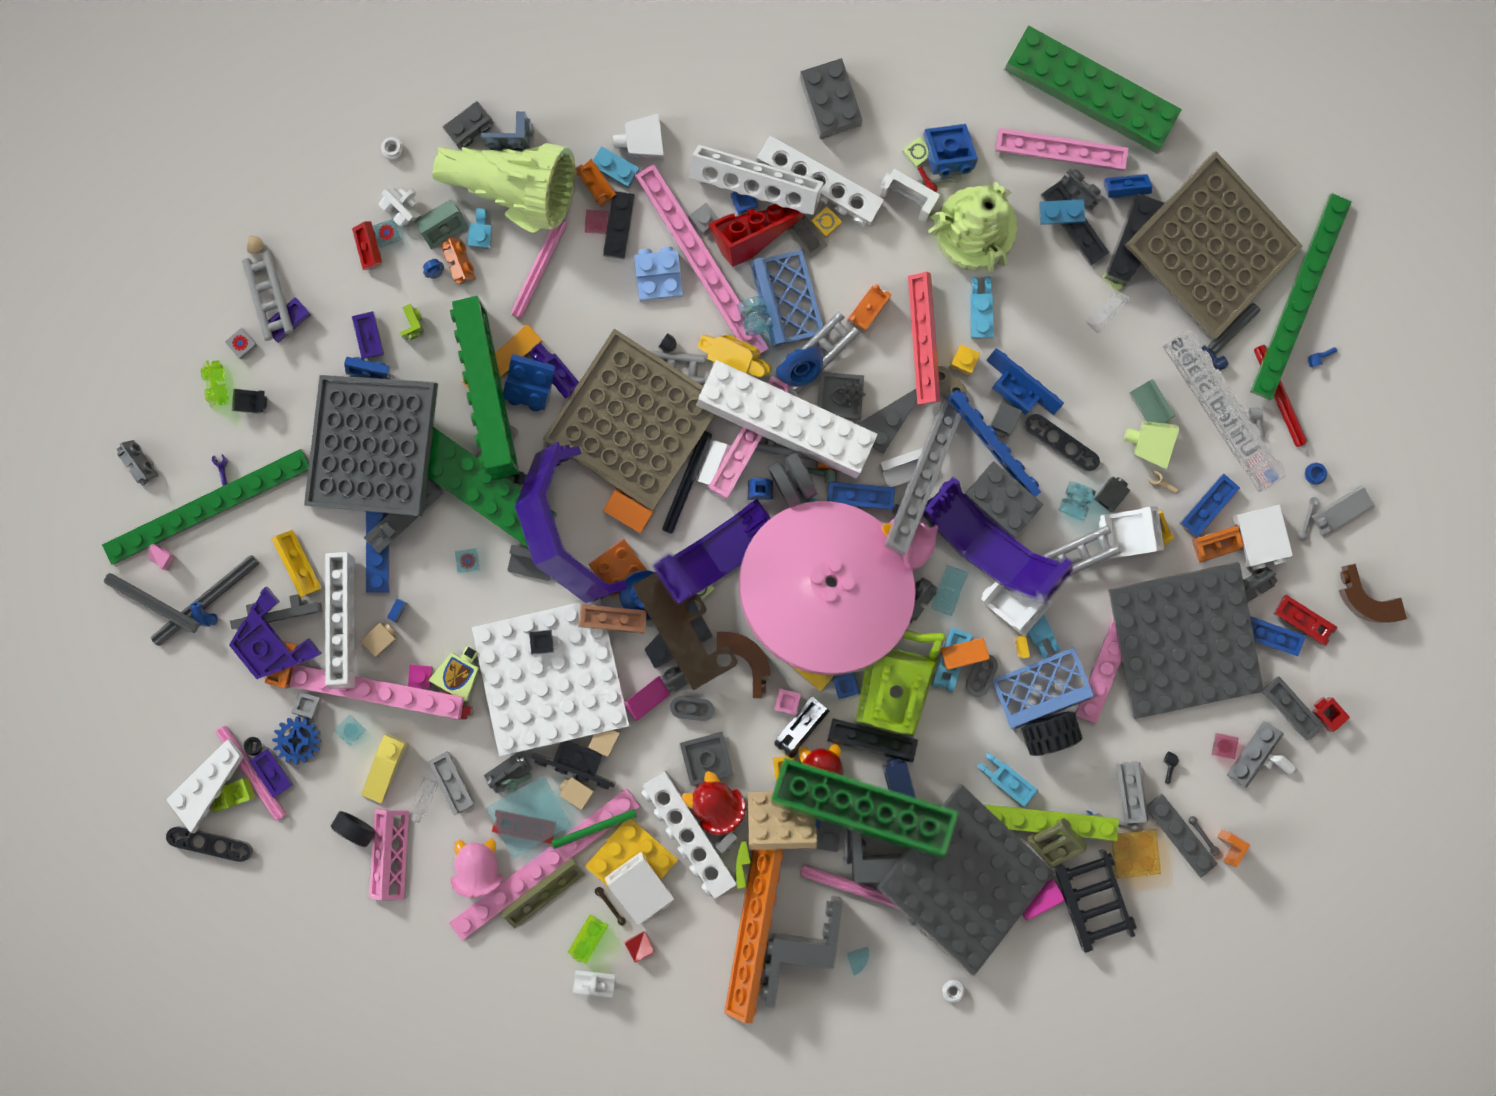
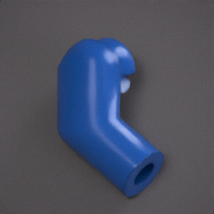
[190,602,218,627]

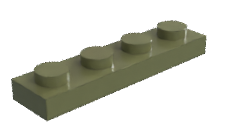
[501,858,585,928]

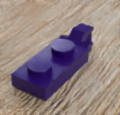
[529,343,579,399]

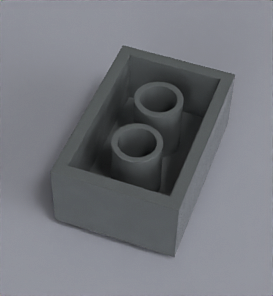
[800,58,863,139]
[964,461,1044,539]

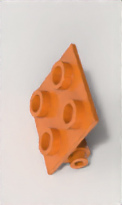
[588,539,647,597]

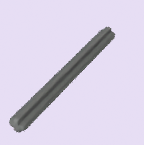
[151,555,259,646]

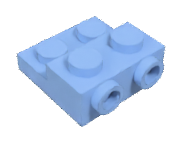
[634,247,683,301]

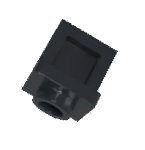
[232,389,267,414]

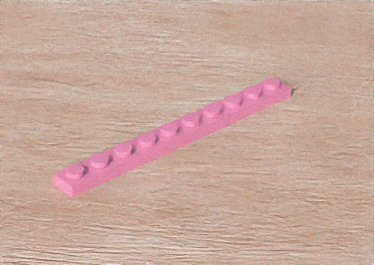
[635,164,769,354]
[449,788,640,940]

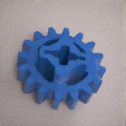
[272,716,322,765]

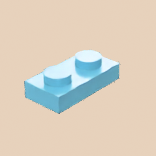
[593,146,639,188]

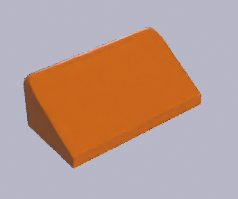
[941,638,990,670]

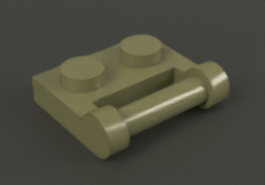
[1027,818,1087,868]

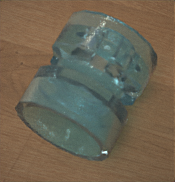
[737,296,773,336]
[1058,481,1096,520]

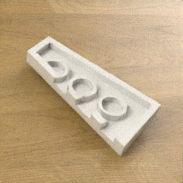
[166,740,244,833]

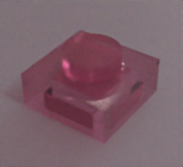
[585,209,609,234]
[1211,733,1239,759]

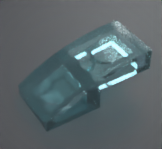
[931,565,968,616]

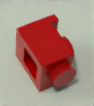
[1312,697,1351,732]

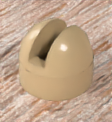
[247,235,264,254]

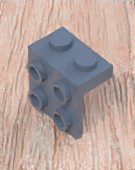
[481,111,534,151]

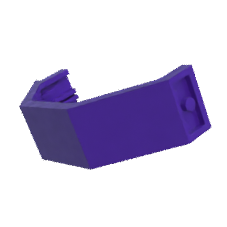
[515,442,627,603]
[922,477,1074,604]
[652,499,771,603]

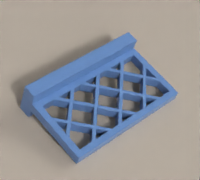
[750,250,823,348]
[992,647,1095,730]

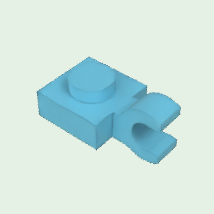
[468,208,492,248]

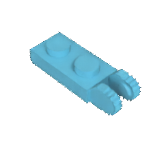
[970,277,994,338]
[1028,614,1060,659]
[977,752,1038,807]

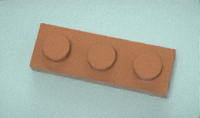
[578,604,647,634]

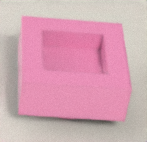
[774,688,801,715]

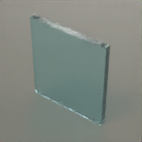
[486,776,571,858]

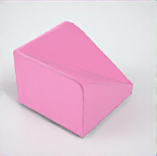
[148,544,175,570]

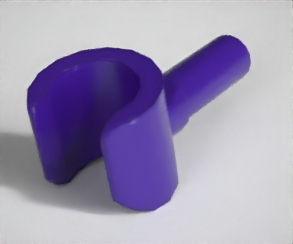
[212,454,228,486]

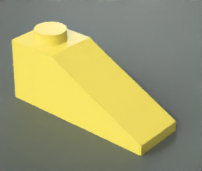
[361,734,408,804]

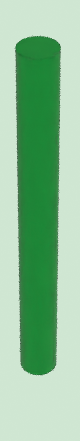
[551,809,637,849]

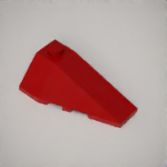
[708,204,806,267]

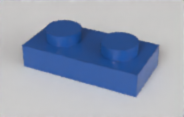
[1104,174,1152,198]
[344,356,391,379]

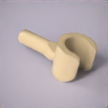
[1149,471,1178,493]

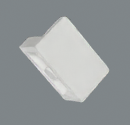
[695,440,731,485]
[879,448,923,487]

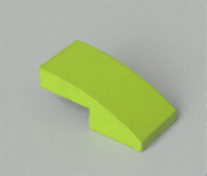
[211,777,256,813]
[736,840,751,889]

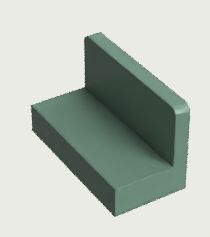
[415,199,468,249]
[1130,379,1175,423]

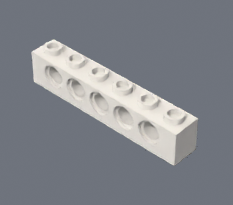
[757,135,884,226]
[689,145,823,215]
[325,552,355,689]
[641,770,737,899]

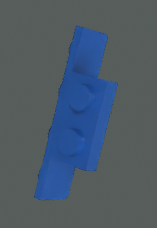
[986,348,1064,416]

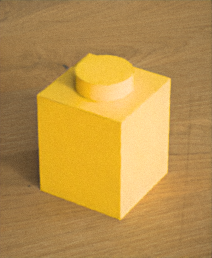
[949,344,981,376]

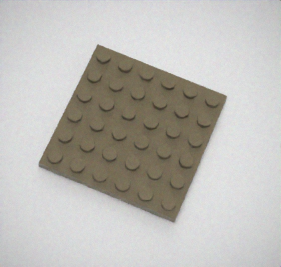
[1125,151,1303,339]
[543,328,715,511]

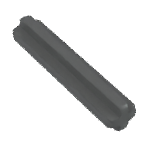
[1208,303,1260,354]

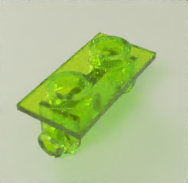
[200,360,229,408]
[567,914,609,964]

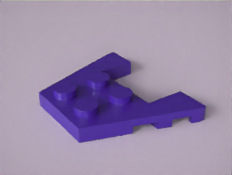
[229,586,322,680]

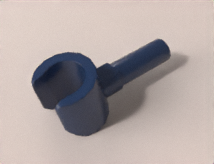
[1201,345,1229,371]

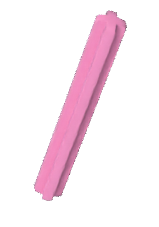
[511,220,567,319]
[216,726,286,821]
[800,865,899,909]

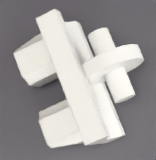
[379,187,421,227]
[573,969,616,998]

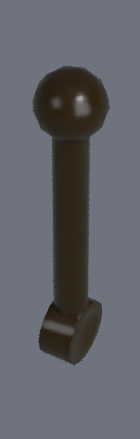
[595,887,626,926]

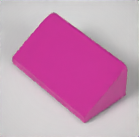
[624,676,670,721]
[1022,879,1065,921]

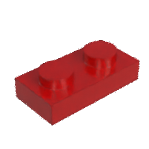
[352,221,382,270]

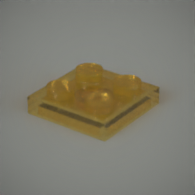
[1112,829,1161,879]

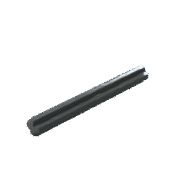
[104,573,200,633]

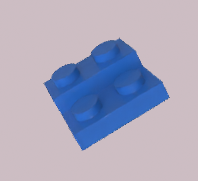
[923,124,978,177]
[503,354,555,411]

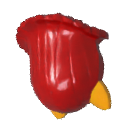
[799,744,844,776]
[682,771,746,836]

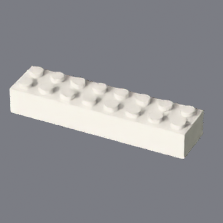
[696,360,878,479]

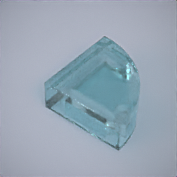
[847,946,869,975]

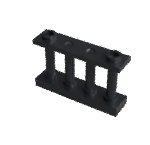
[1053,849,1137,953]

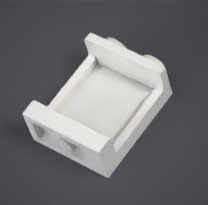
[879,169,940,222]
[1232,504,1293,570]
[1099,507,1164,559]
[981,582,1053,636]
[605,852,674,925]

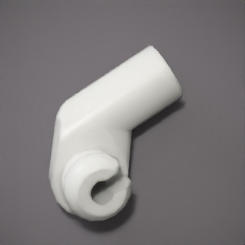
[1263,754,1296,774]

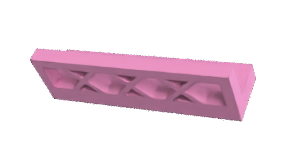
[369,809,409,900]

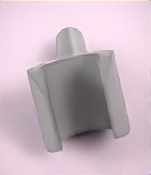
[1248,408,1265,438]

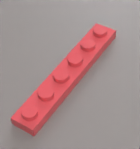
[908,272,941,405]

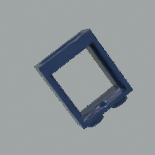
[882,758,916,798]

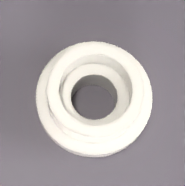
[381,137,403,159]
[942,980,964,1002]

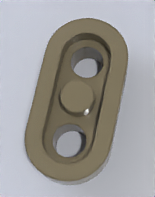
[938,366,967,398]

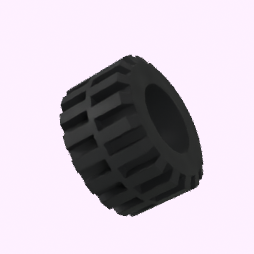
[1021,712,1083,756]

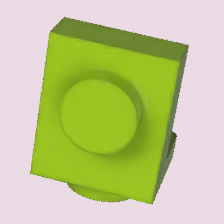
[399,304,424,340]

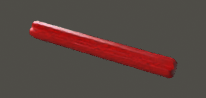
[1254,345,1307,447]

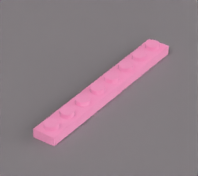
[289,665,464,719]

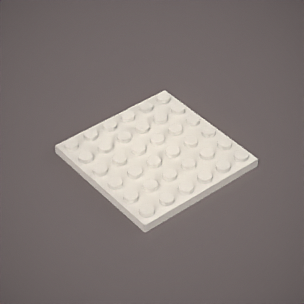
[471,598,630,757]

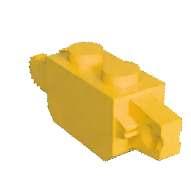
[697,334,772,377]

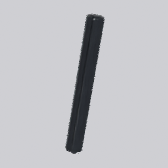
[662,431,712,534]

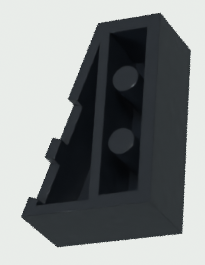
[644,600,713,669]

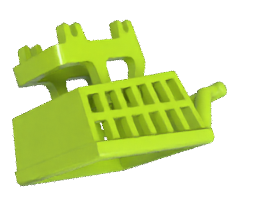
[855,630,946,736]

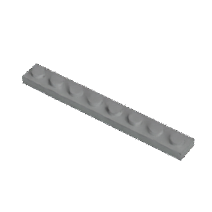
[884,398,961,556]

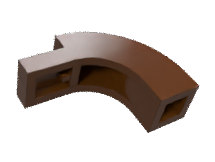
[1339,564,1407,623]
[717,632,770,698]

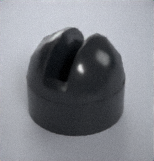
[658,333,677,352]
[244,737,262,756]

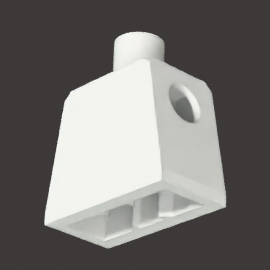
[613,114,664,160]

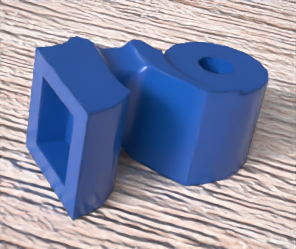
[747,478,773,501]

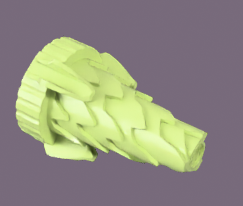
[432,143,576,233]
[928,181,1018,274]

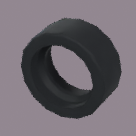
[331,811,376,847]

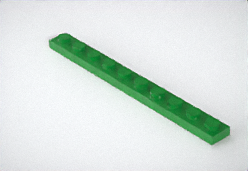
[1250,193,1352,400]
[102,449,309,565]

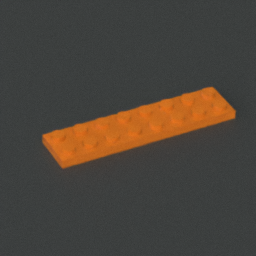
[724,849,784,1024]

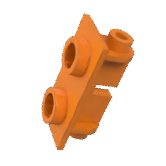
[576,159,616,207]
[442,238,476,285]

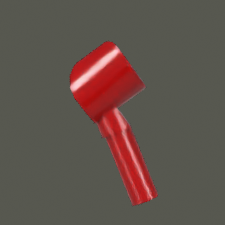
[918,166,938,192]

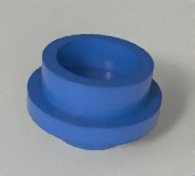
[423,259,444,279]
[1304,463,1327,485]

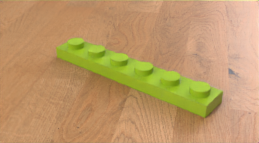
[985,804,1119,841]

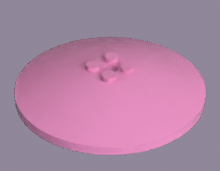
[739,501,915,675]

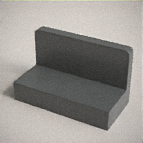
[507,545,551,581]

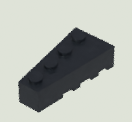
[1105,193,1164,287]

